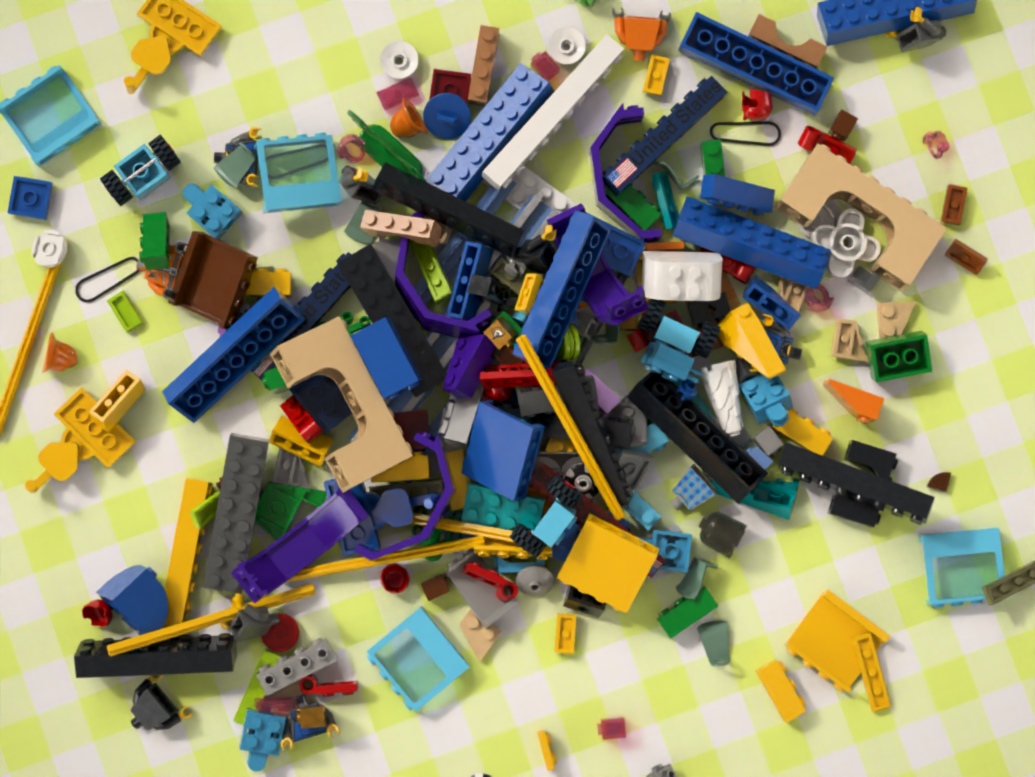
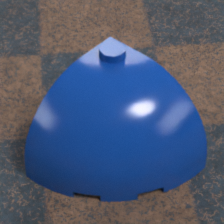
[96,565,168,635]

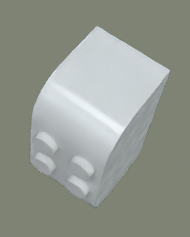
[641,251,723,301]

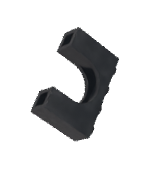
[827,440,898,527]

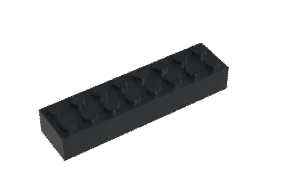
[337,244,447,398]
[626,372,768,504]
[778,442,935,525]
[74,633,237,678]

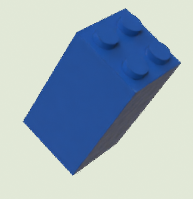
[351,317,423,400]

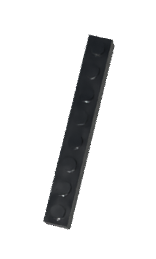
[372,162,524,257]
[552,359,633,510]
[484,400,634,447]

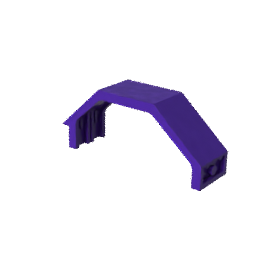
[589,103,662,243]
[547,204,650,326]
[395,212,492,338]
[354,431,456,561]
[231,488,368,604]

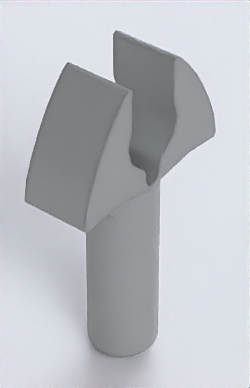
[504,254,526,278]

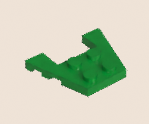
[255,482,327,540]

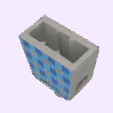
[670,464,719,510]

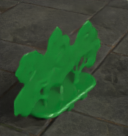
[347,110,428,183]

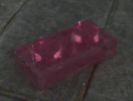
[376,77,419,111]
[254,697,295,712]

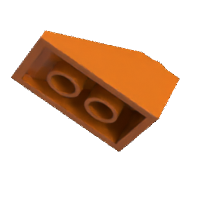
[823,379,884,424]

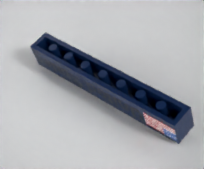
[603,76,727,197]
[251,252,352,381]

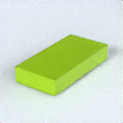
[107,291,144,333]
[190,491,220,529]

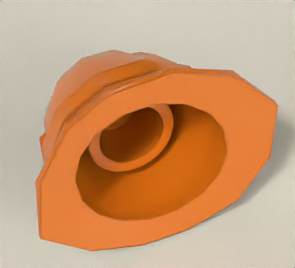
[390,98,428,139]
[42,332,77,373]

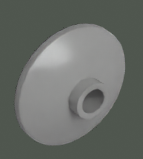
[516,566,554,596]

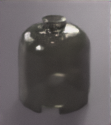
[698,512,748,559]

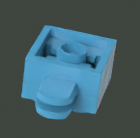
[183,184,243,240]
[640,342,703,384]
[739,374,793,426]
[640,530,692,573]
[239,708,286,772]

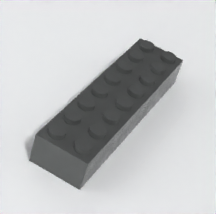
[203,433,270,594]

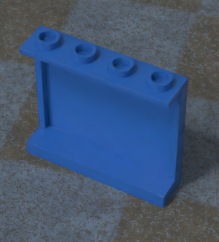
[461,400,545,501]

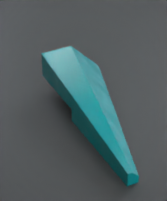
[710,479,800,520]

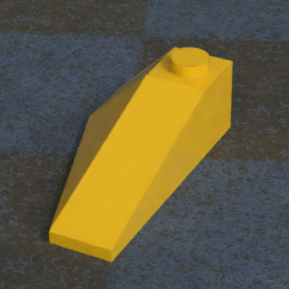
[717,303,786,379]

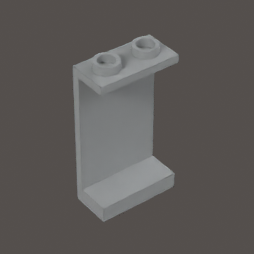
[444,549,519,628]

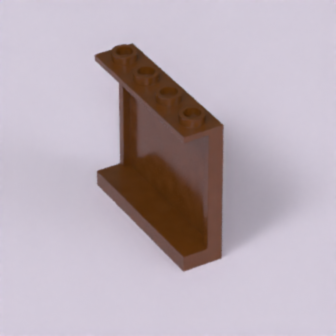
[168,231,258,329]

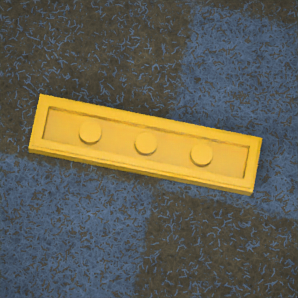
[851,632,891,712]

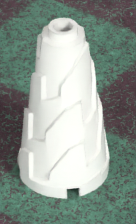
[698,360,743,437]

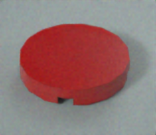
[261,613,300,652]

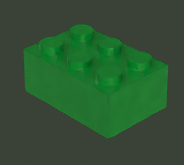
[865,331,932,382]

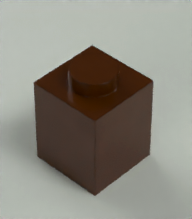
[828,109,858,142]
[421,574,452,601]

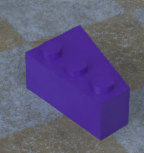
[442,334,498,398]

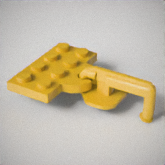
[124,0,222,95]
[25,387,136,494]

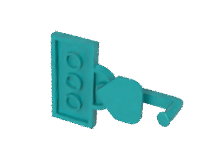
[461,419,545,531]

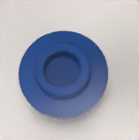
[677,380,697,401]

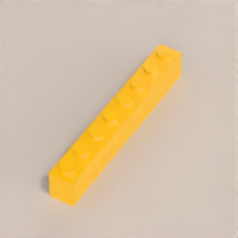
[162,478,213,629]

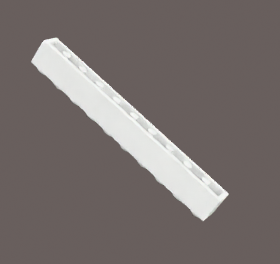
[482,34,624,191]

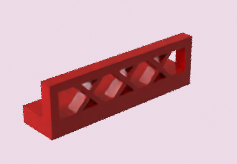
[480,362,561,389]

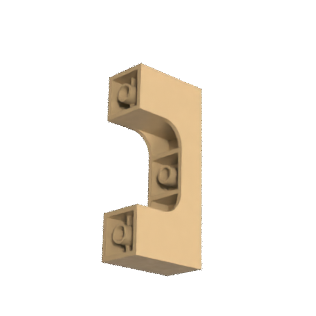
[774,144,947,292]
[270,316,413,493]

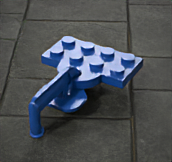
[570,212,646,324]
[324,479,440,556]

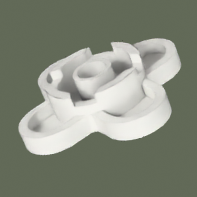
[811,208,881,278]

